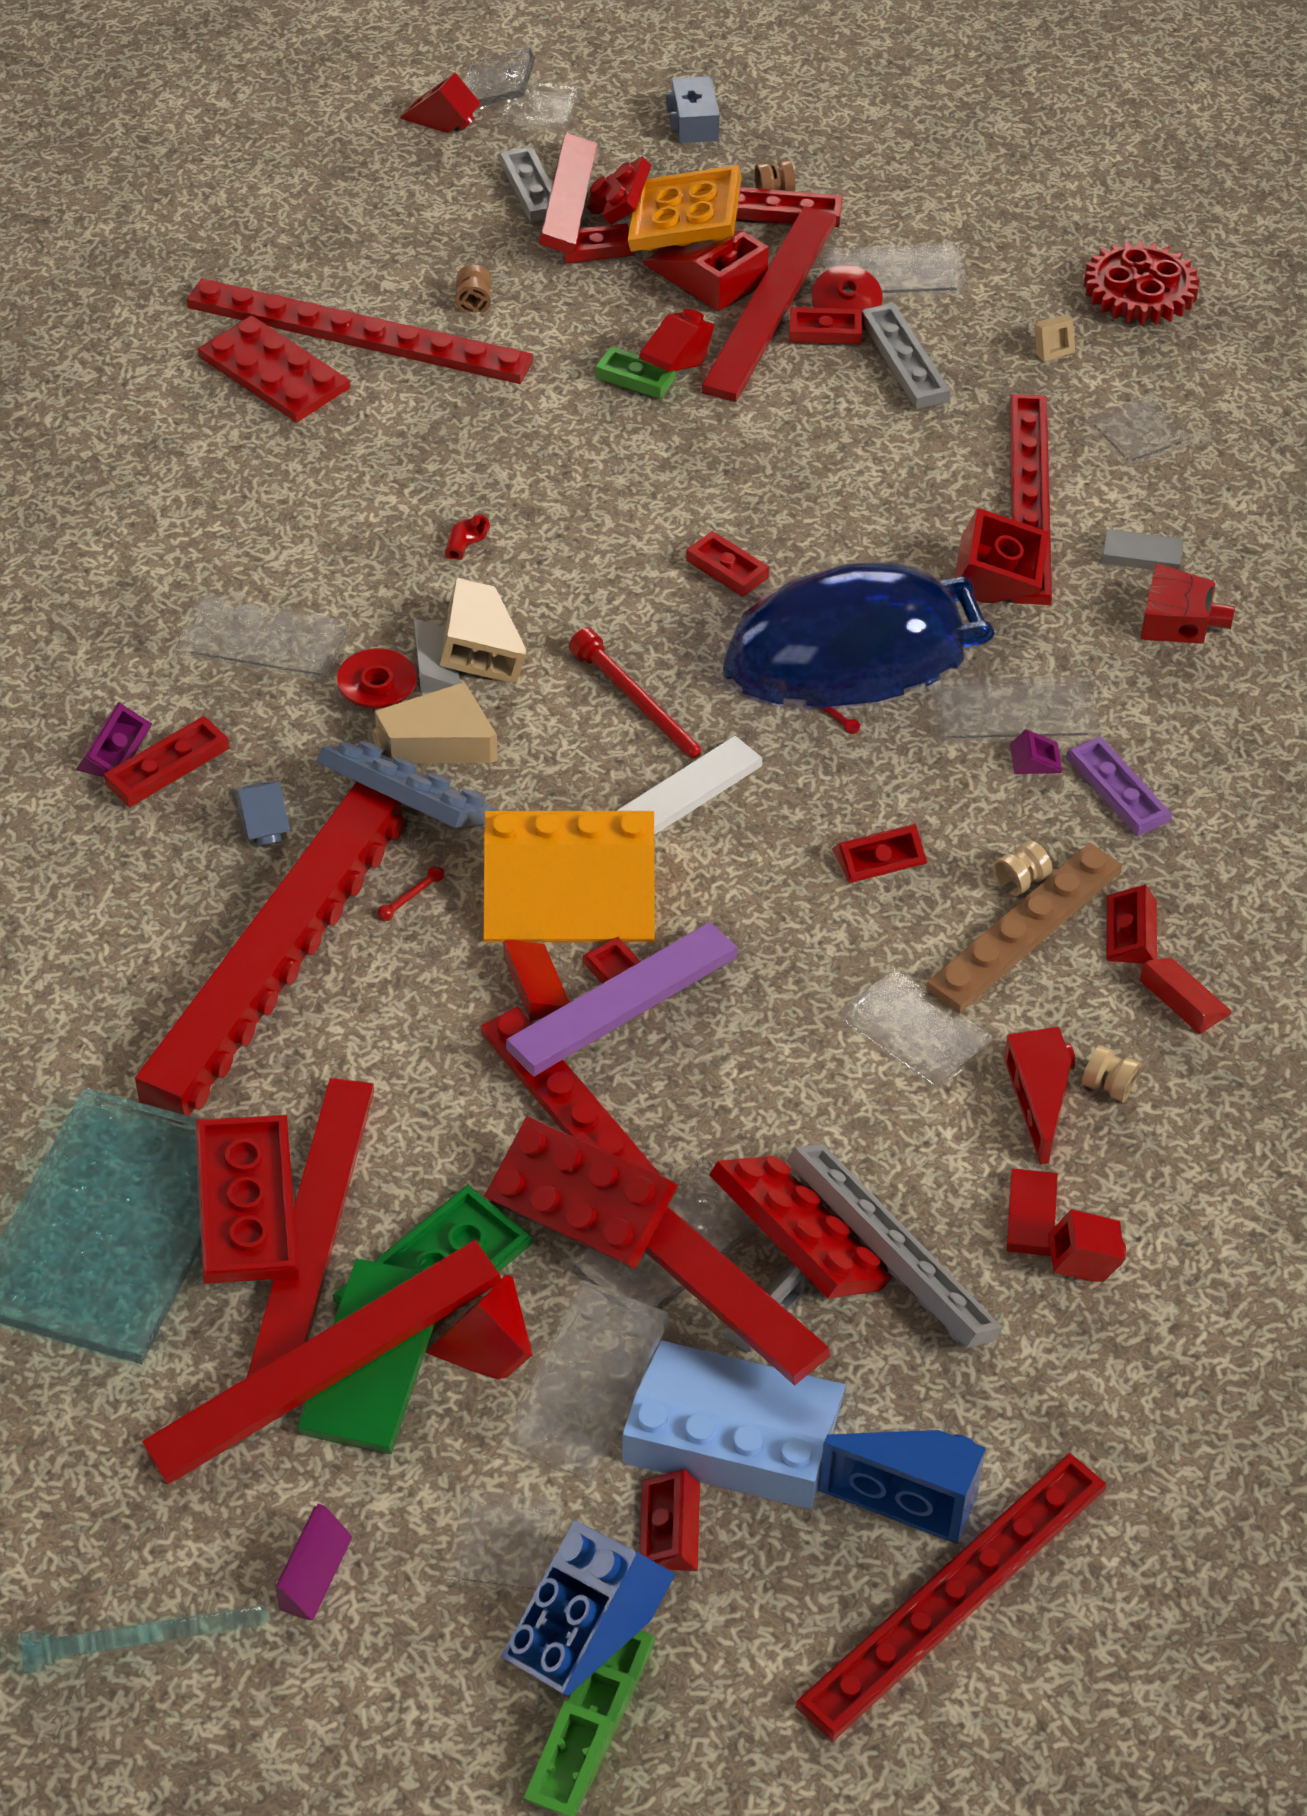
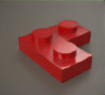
[586,156,652,225]

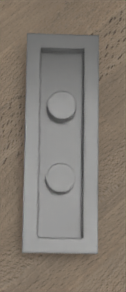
[500,146,552,223]

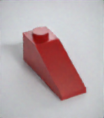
[1004,1027,1075,1165]

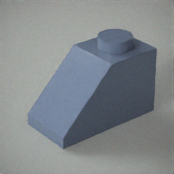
[232,780,290,845]

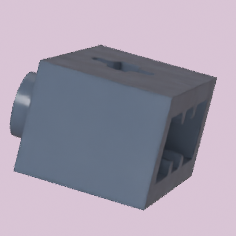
[666,76,720,143]

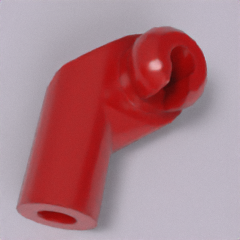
[445,514,490,560]

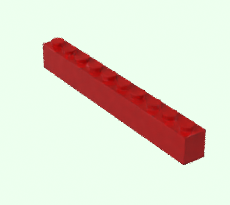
[135,782,405,1121]

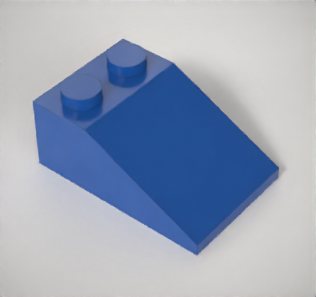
[819,1430,986,1544]

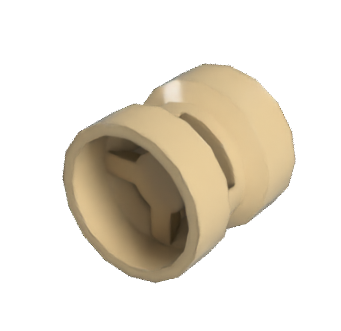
[993,840,1052,897]
[1082,1045,1142,1103]

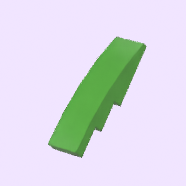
[523,1630,655,1816]

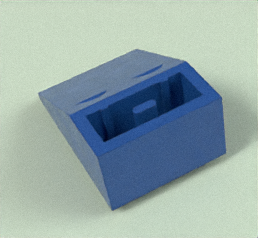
[501,1519,675,1696]

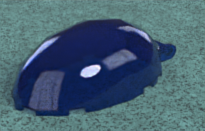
[723,562,995,707]

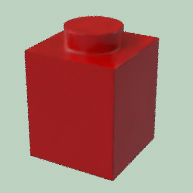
[1048,1209,1126,1282]

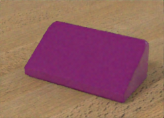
[76,702,152,777]
[275,1503,352,1620]

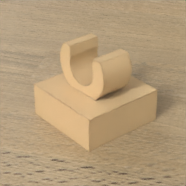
[1034,315,1075,362]

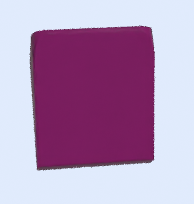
[1010,729,1062,774]

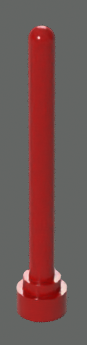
[568,627,701,758]

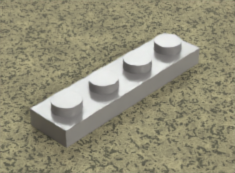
[862,303,951,409]

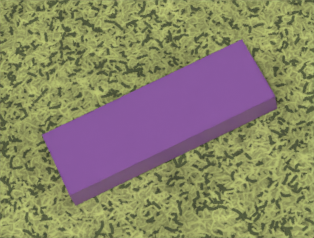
[1066,736,1172,836]

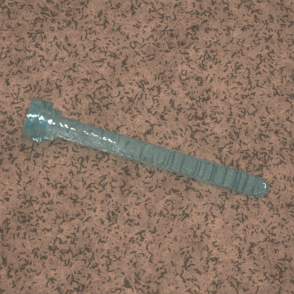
[21,1605,270,1674]

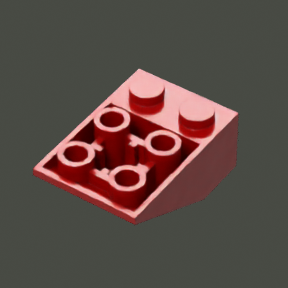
[643,231,769,312]

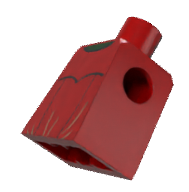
[1140,564,1235,644]

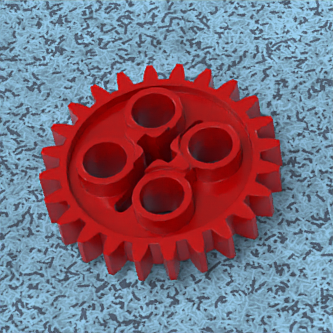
[1083,240,1200,325]

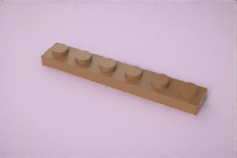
[926,842,1122,1014]

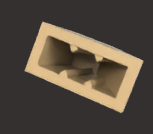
[439,578,526,682]
[371,682,498,763]

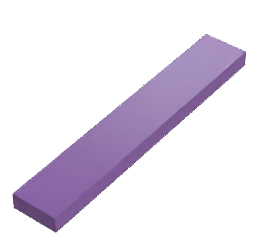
[506,922,738,1077]

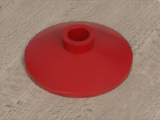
[812,265,883,325]
[337,648,417,708]

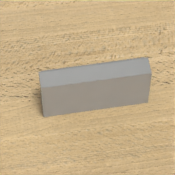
[1102,529,1183,570]

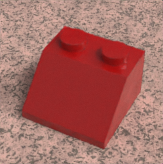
[952,507,1049,604]

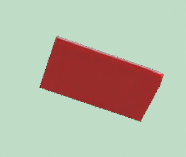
[832,823,928,884]
[1106,884,1157,964]
[503,940,570,1021]
[1140,958,1232,1034]
[639,1469,700,1571]

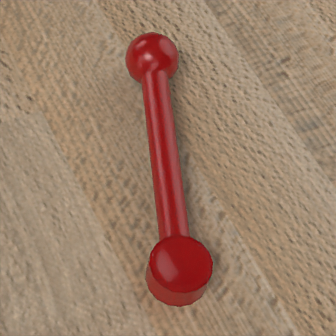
[796,682,860,734]
[377,866,444,921]

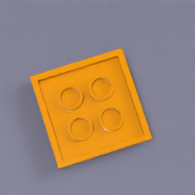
[628,165,742,252]

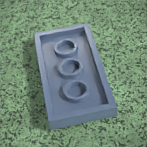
[317,741,497,828]

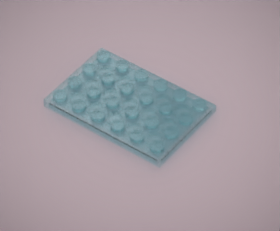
[0,1088,202,1364]

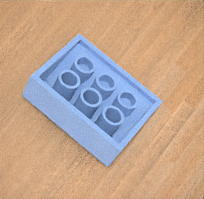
[622,1340,846,1510]

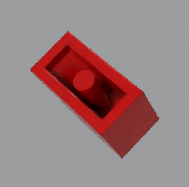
[400,72,481,133]
[638,309,715,372]

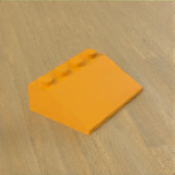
[484,811,655,942]

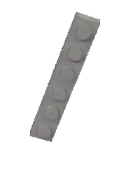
[786,1144,1003,1348]

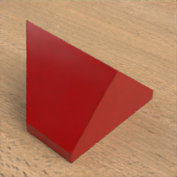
[425,1275,533,1379]

